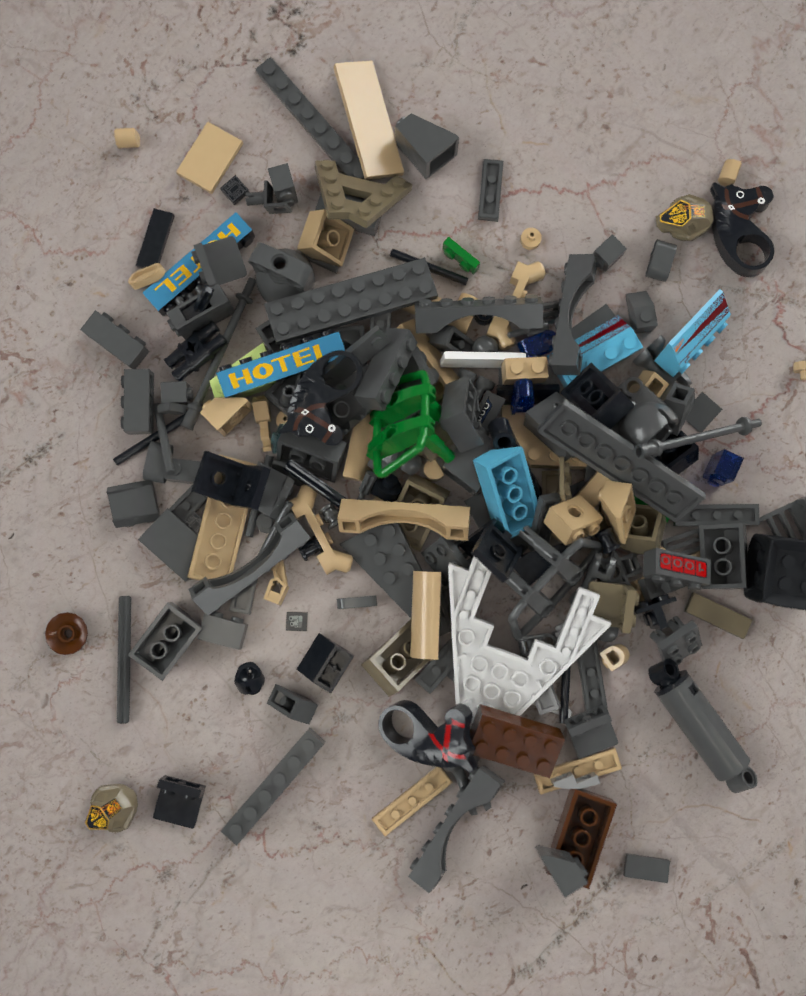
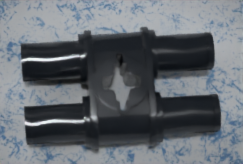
[164,320,229,381]

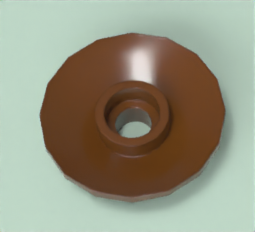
[45,612,88,655]

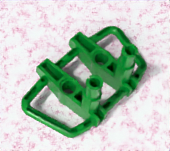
[366,370,455,478]

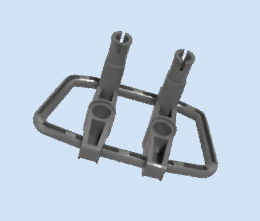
[505,525,603,640]

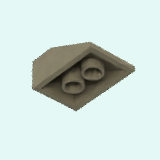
[397,474,451,552]
[593,502,666,555]
[361,619,440,697]

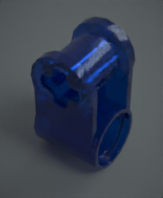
[516,330,556,357]
[510,378,535,415]

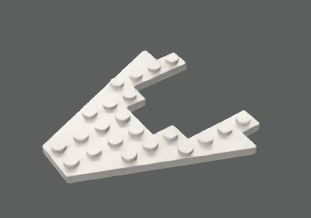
[448,556,611,728]

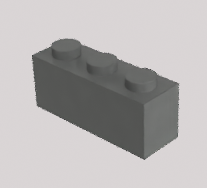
[80,310,150,369]
[120,369,154,435]

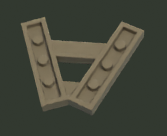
[314,160,412,228]

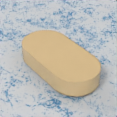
[128,263,166,290]

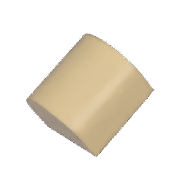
[114,128,140,148]
[718,159,742,187]
[423,459,444,482]

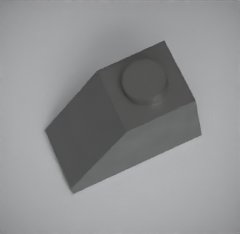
[625,291,658,334]
[428,325,474,352]
[267,684,318,724]

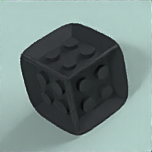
[744,534,806,610]

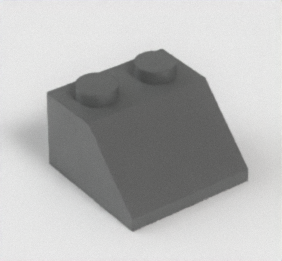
[535,845,588,898]

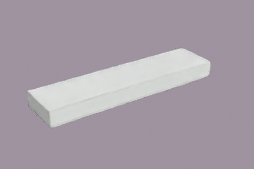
[440,351,526,368]

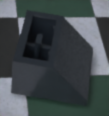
[296,633,355,694]

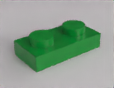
[443,236,480,275]

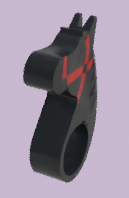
[379,700,478,772]

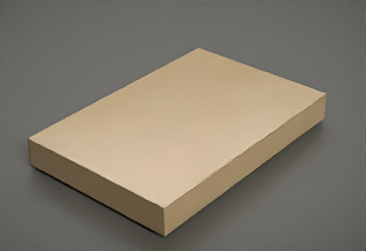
[176,122,243,194]

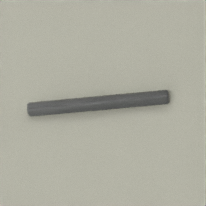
[117,596,131,724]

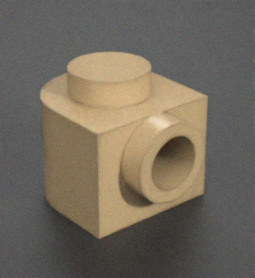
[600,644,630,672]

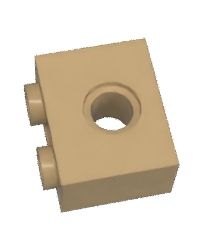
[543,495,604,545]

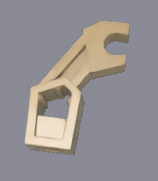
[252,395,272,452]
[263,560,289,606]

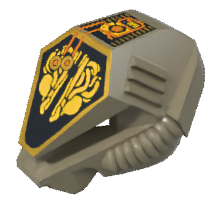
[656,194,713,241]
[85,784,138,833]

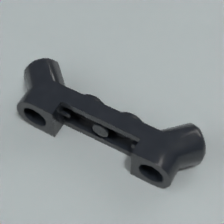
[488,417,542,501]

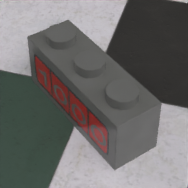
[643,548,711,591]

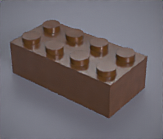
[470,704,565,778]
[544,788,617,889]

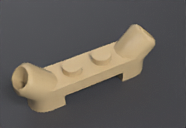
[486,261,545,351]
[289,484,353,575]

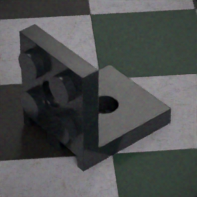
[191,451,271,511]
[459,518,524,583]

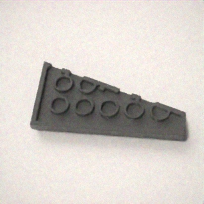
[339,523,452,637]

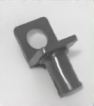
[245,180,292,214]

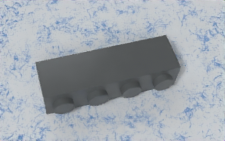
[354,328,418,411]

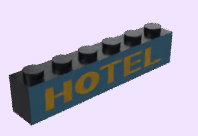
[142,212,255,316]
[216,329,345,398]

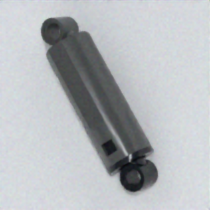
[648,659,758,793]

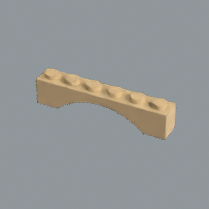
[337,499,470,541]

